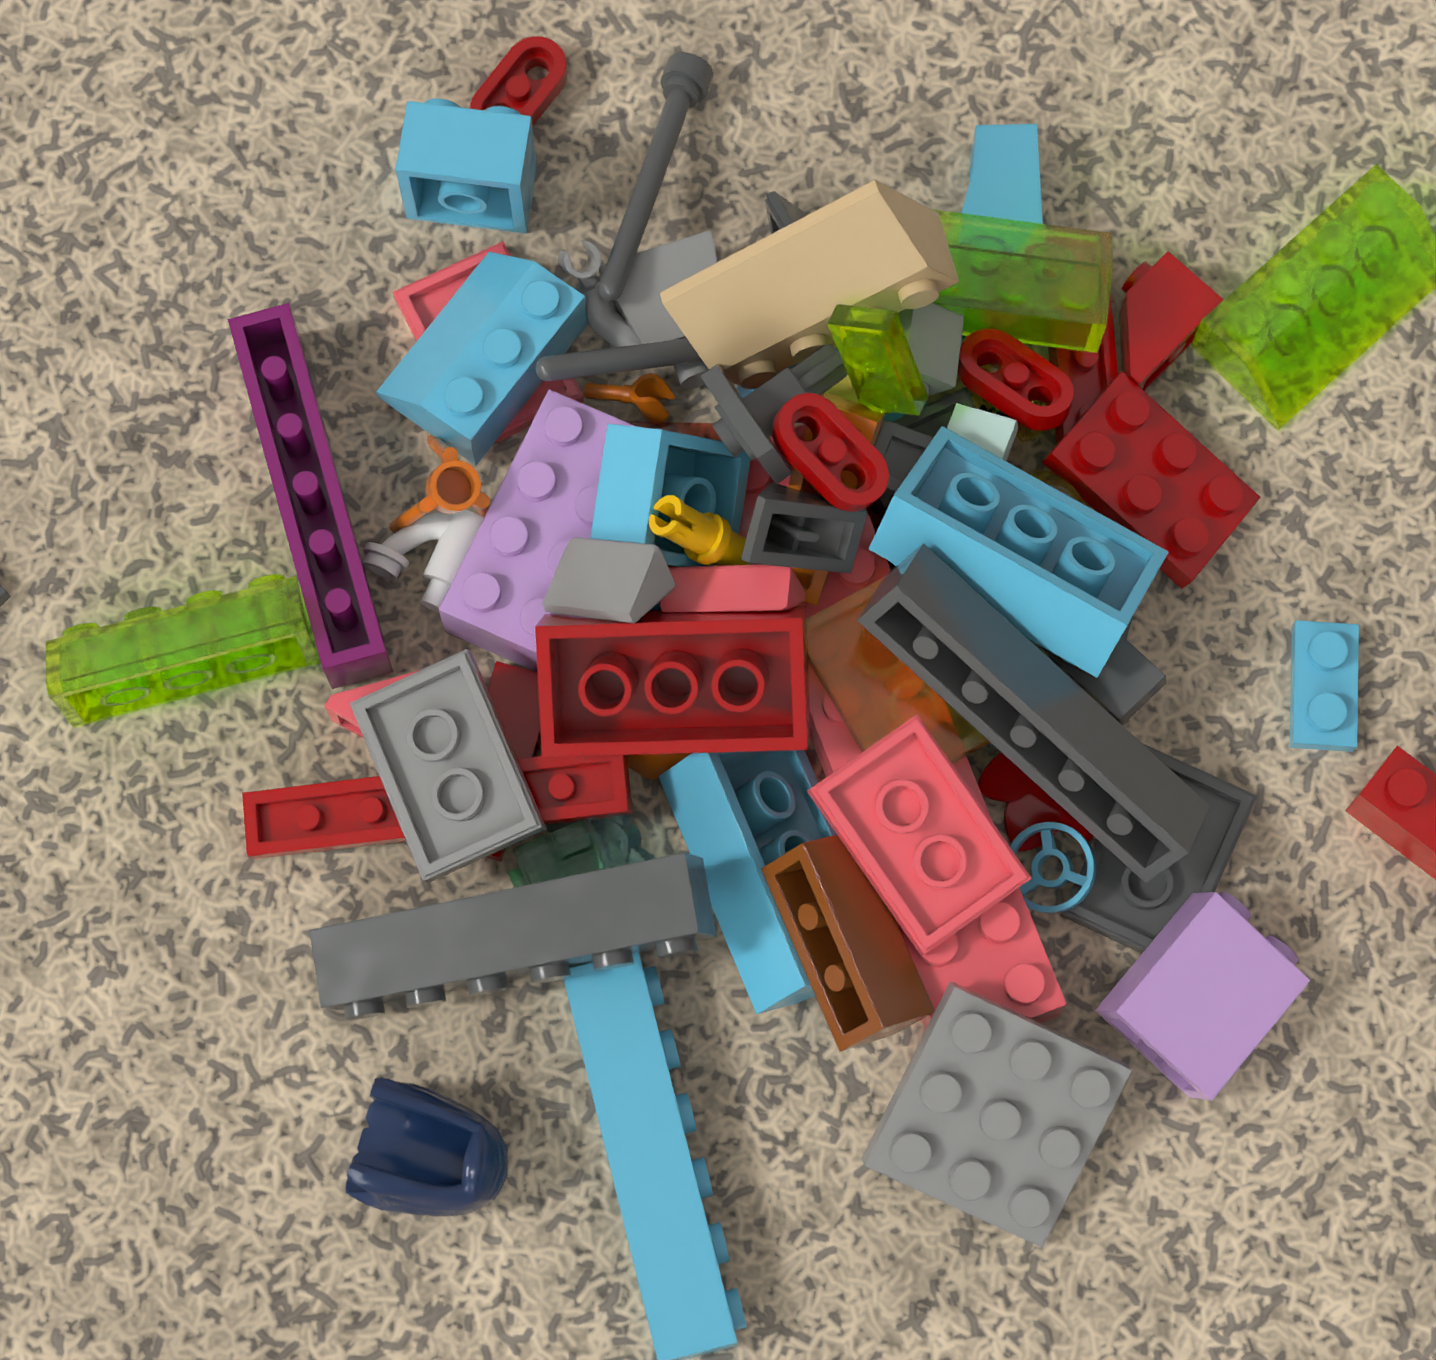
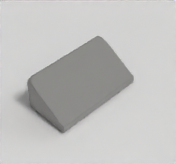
[542,537,676,623]

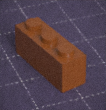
[761,835,935,1052]

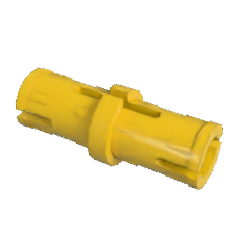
[649,495,753,566]

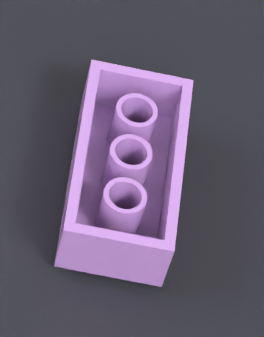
[438,389,636,672]

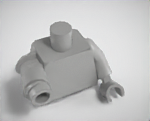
[558,230,717,389]

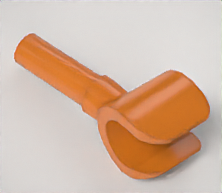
[584,373,676,423]

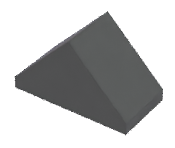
[741,482,868,573]

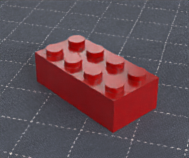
[535,606,811,757]

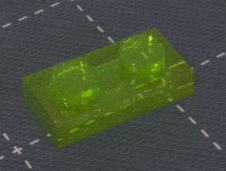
[827,304,928,416]

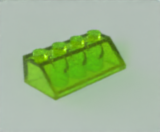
[1191,164,1436,431]
[932,209,1113,353]
[45,574,321,728]

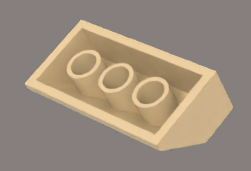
[660,180,959,389]

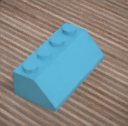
[868,426,1168,677]
[658,750,837,1014]

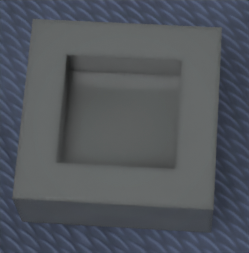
[874,419,933,495]

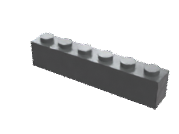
[857,543,1210,883]
[309,852,716,1020]

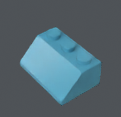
[376,252,588,466]

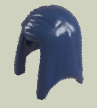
[345,1077,508,1217]

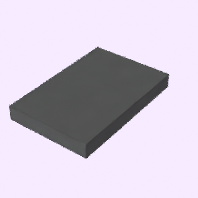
[1060,743,1257,954]

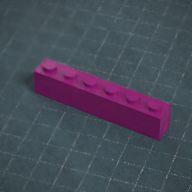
[228,303,393,689]

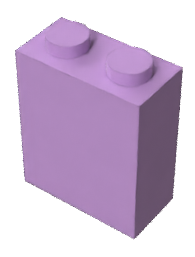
[1095,891,1311,1101]

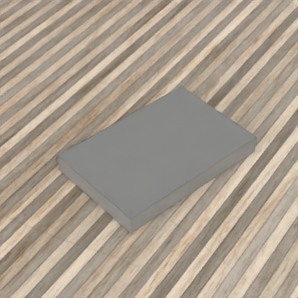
[350,649,547,883]

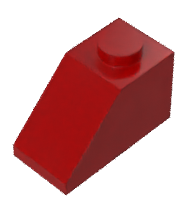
[1119,251,1224,391]

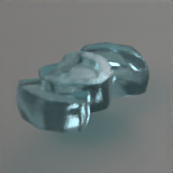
[586,799,655,868]

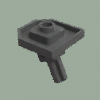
[701,344,850,485]

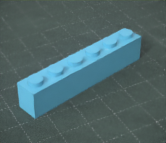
[564,952,747,1360]

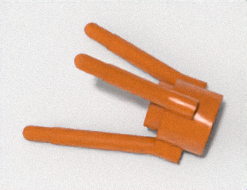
[390,434,490,532]

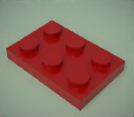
[1042,371,1261,589]

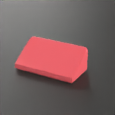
[660,565,806,613]

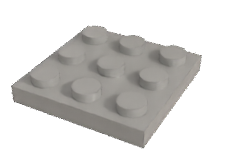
[861,981,1133,1248]

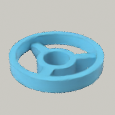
[1010,822,1096,914]

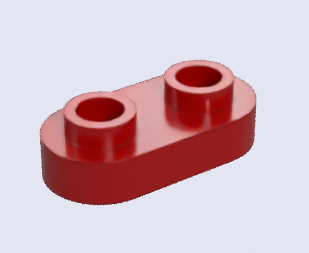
[470,36,567,127]
[957,329,1074,430]
[772,393,889,512]

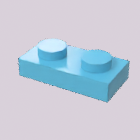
[1290,620,1359,752]

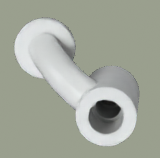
[363,510,484,612]

